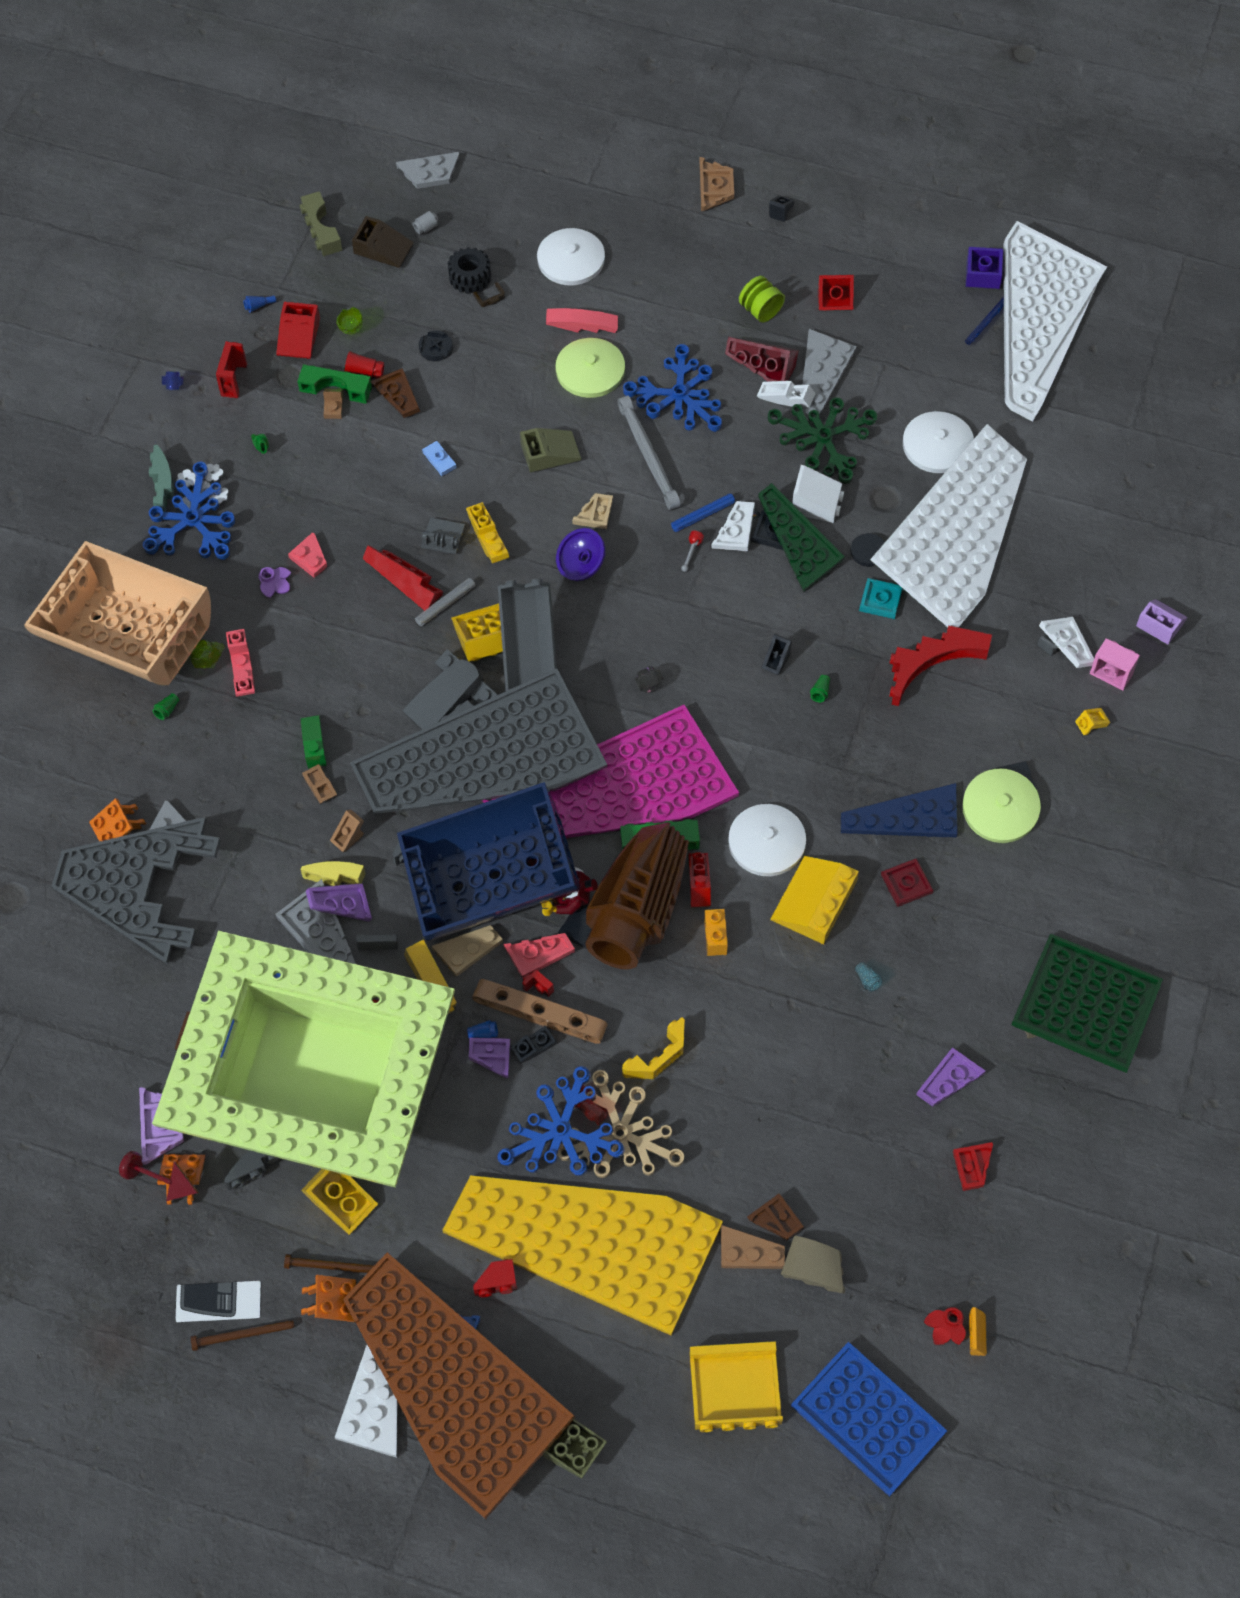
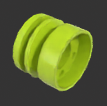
[739,275,785,323]

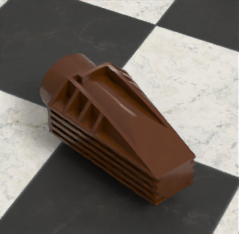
[586,822,689,969]

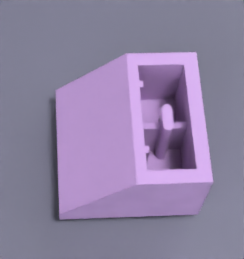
[1136,599,1188,644]

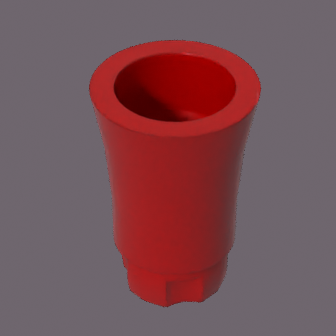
[344,351,385,378]

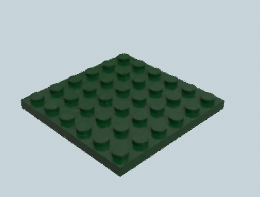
[1011,933,1163,1073]

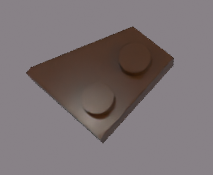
[747,1193,804,1241]

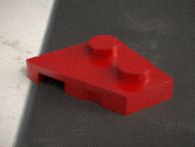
[953,1142,993,1191]

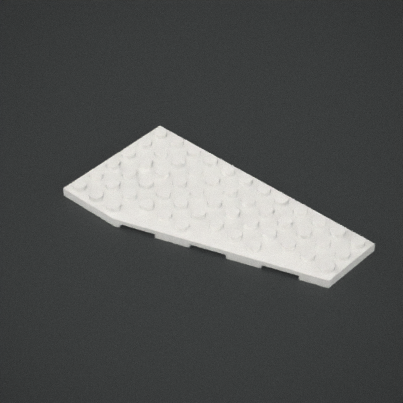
[870,424,1027,628]

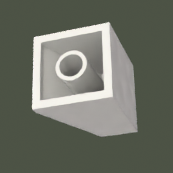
[792,465,844,523]

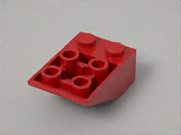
[276,302,320,359]

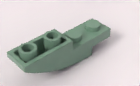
[149,445,174,512]

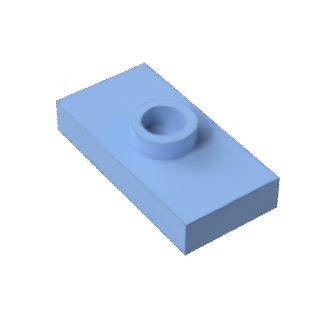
[422,441,457,476]

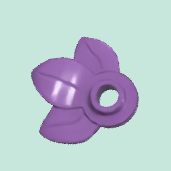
[259,567,291,598]

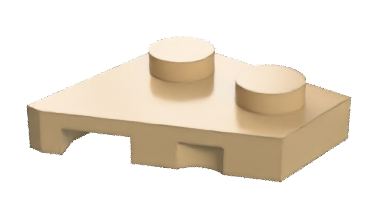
[572,493,613,529]

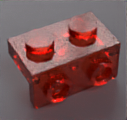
[570,1085,609,1125]

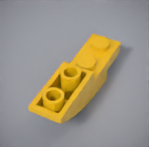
[466,502,509,564]

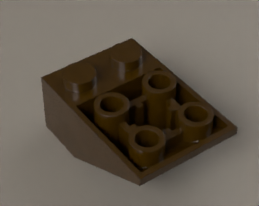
[352,216,414,268]

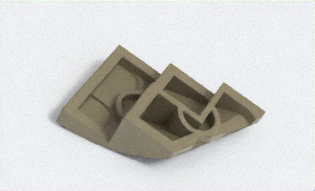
[781,1236,845,1294]

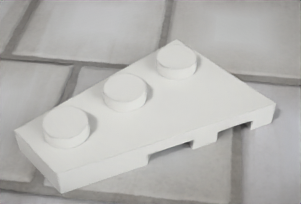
[1039,617,1094,668]

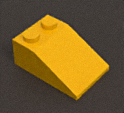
[301,1169,378,1235]

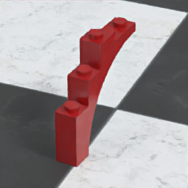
[889,625,992,706]

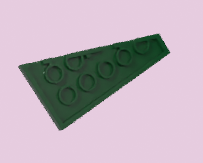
[758,483,845,592]

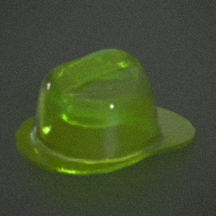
[190,639,226,669]

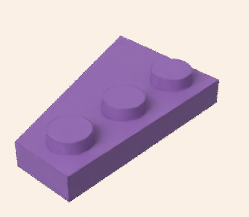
[306,884,372,922]
[916,1047,986,1107]

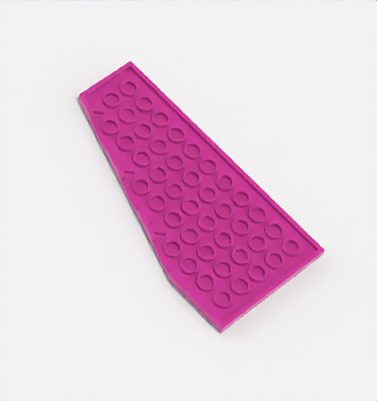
[482,705,739,838]

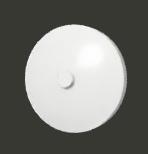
[537,228,605,285]
[903,411,974,473]
[729,804,806,876]

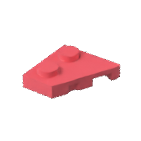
[288,532,327,578]

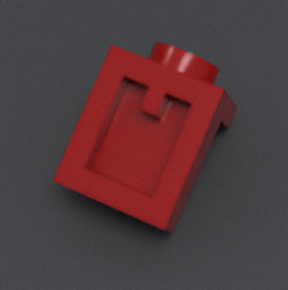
[522,969,554,997]

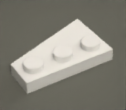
[711,501,755,551]

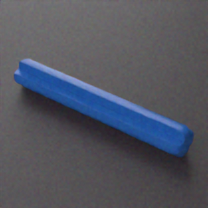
[671,493,735,532]

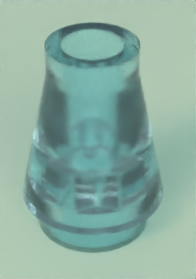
[855,962,882,992]

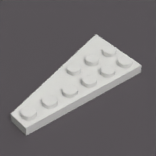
[335,1345,398,1458]

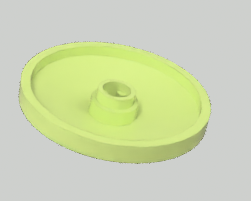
[556,338,625,398]
[962,769,1041,843]

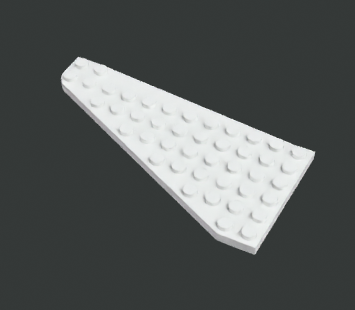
[1003,221,1107,422]

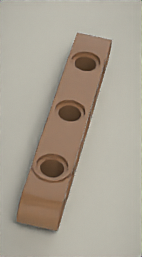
[472,979,608,1044]

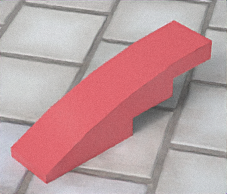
[546,308,618,333]

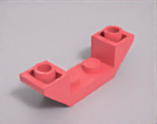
[226,629,255,697]

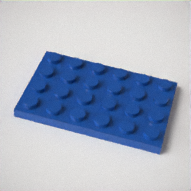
[791,1342,947,1497]

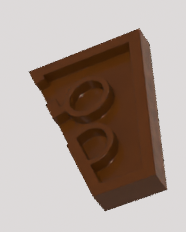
[371,368,420,418]

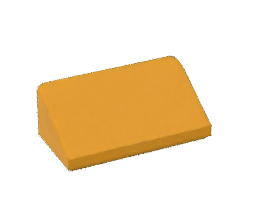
[969,1307,987,1356]

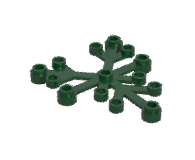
[767,397,877,484]

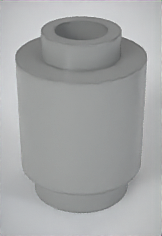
[413,211,439,235]

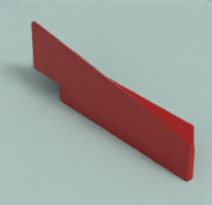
[363,545,443,611]

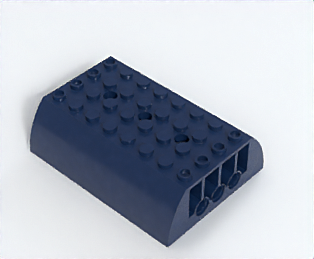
[397,782,580,941]

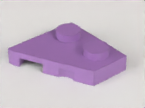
[469,1038,510,1078]

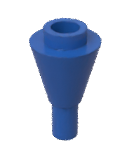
[243,296,276,313]

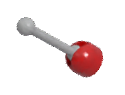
[681,531,704,572]

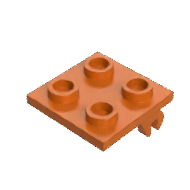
[89,798,146,842]
[157,1154,206,1205]
[301,1275,356,1322]

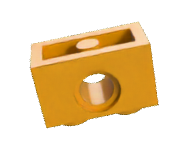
[704,909,728,956]

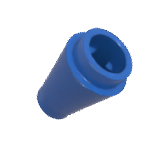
[467,1020,498,1039]

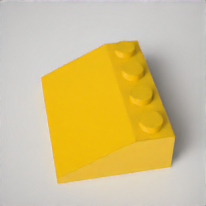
[451,603,503,661]
[771,856,859,945]

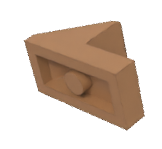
[323,388,344,419]
[330,809,364,852]

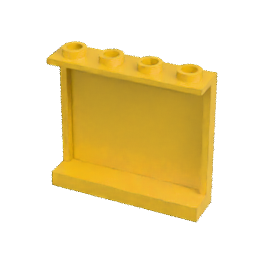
[689,1341,783,1432]

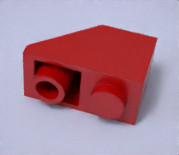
[473,1259,517,1298]

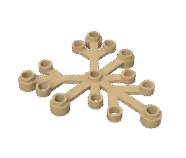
[557,1070,684,1178]

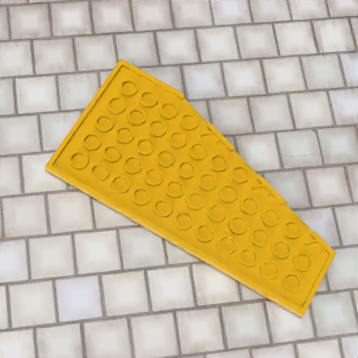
[442,1175,723,1336]

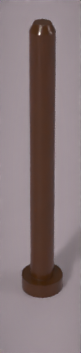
[284,1254,375,1273]
[190,1320,294,1351]

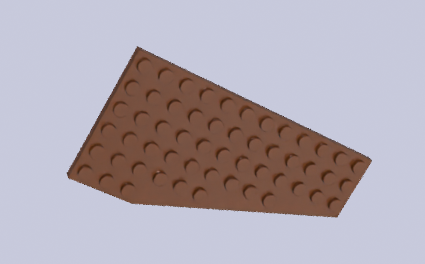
[343,1252,575,1520]

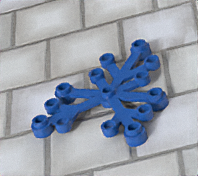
[623,344,722,432]
[143,462,235,560]
[498,1066,625,1176]

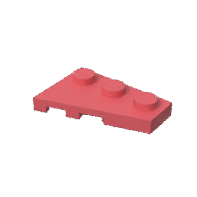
[504,933,575,978]

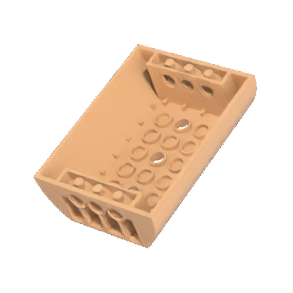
[24,541,211,685]

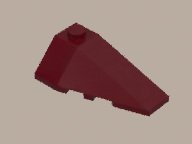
[725,337,799,382]

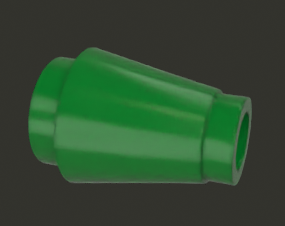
[810,675,830,703]
[152,693,179,720]

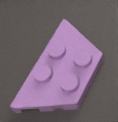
[139,1087,184,1165]

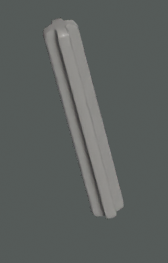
[415,578,475,626]

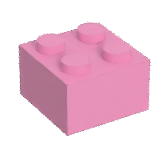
[1090,638,1140,691]

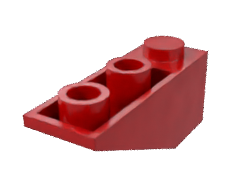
[688,852,711,907]

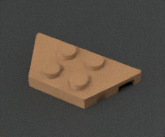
[699,157,734,211]

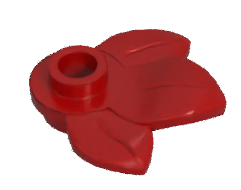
[924,1307,966,1345]

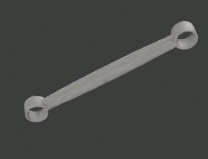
[617,396,680,510]

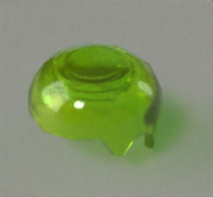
[336,307,363,334]

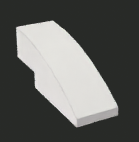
[757,381,816,408]

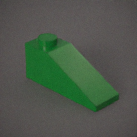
[301,715,327,769]

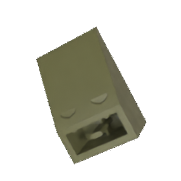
[520,428,581,472]
[542,1419,607,1479]

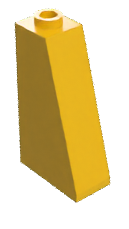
[404,939,457,1014]

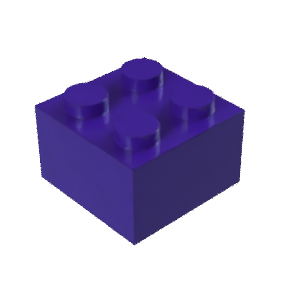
[965,247,1003,289]

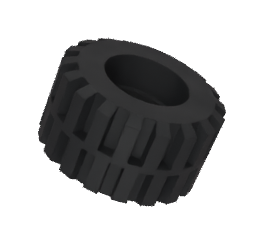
[448,247,491,294]

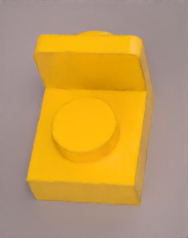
[1075,708,1110,735]

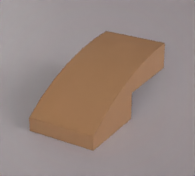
[302,764,337,804]

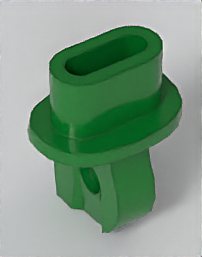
[251,434,269,454]

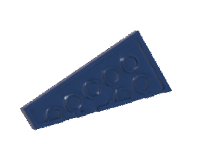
[841,783,957,838]

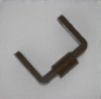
[473,282,505,307]

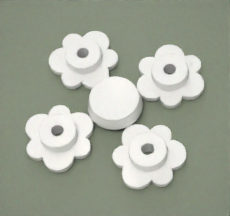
[177,464,228,509]

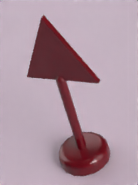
[119,1151,199,1201]

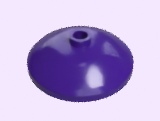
[556,528,606,581]

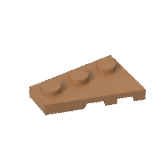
[721,1225,785,1269]

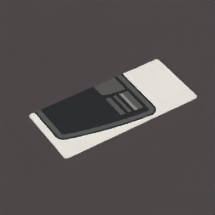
[176,1281,261,1322]

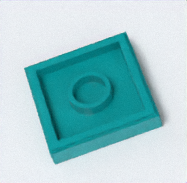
[859,578,903,619]

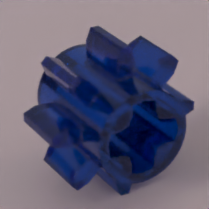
[162,371,184,390]

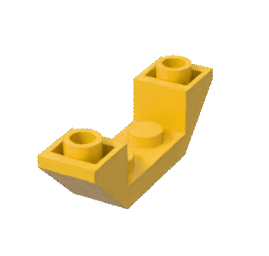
[622,1017,685,1079]

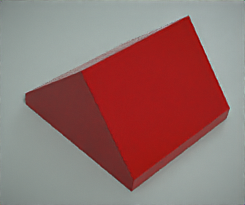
[818,275,854,310]

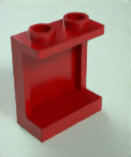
[216,342,247,398]

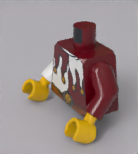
[541,867,598,916]

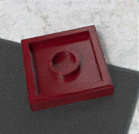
[881,858,934,907]

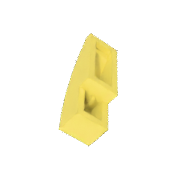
[301,861,365,886]

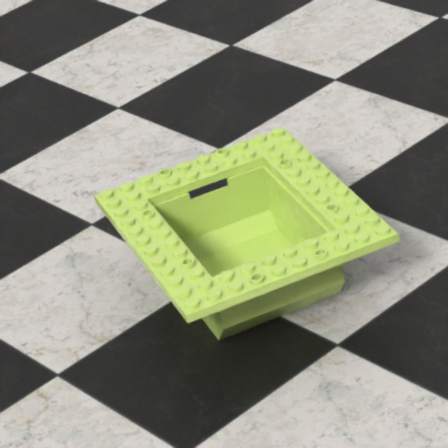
[152,931,455,1188]

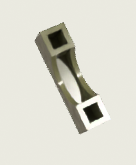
[299,191,342,256]

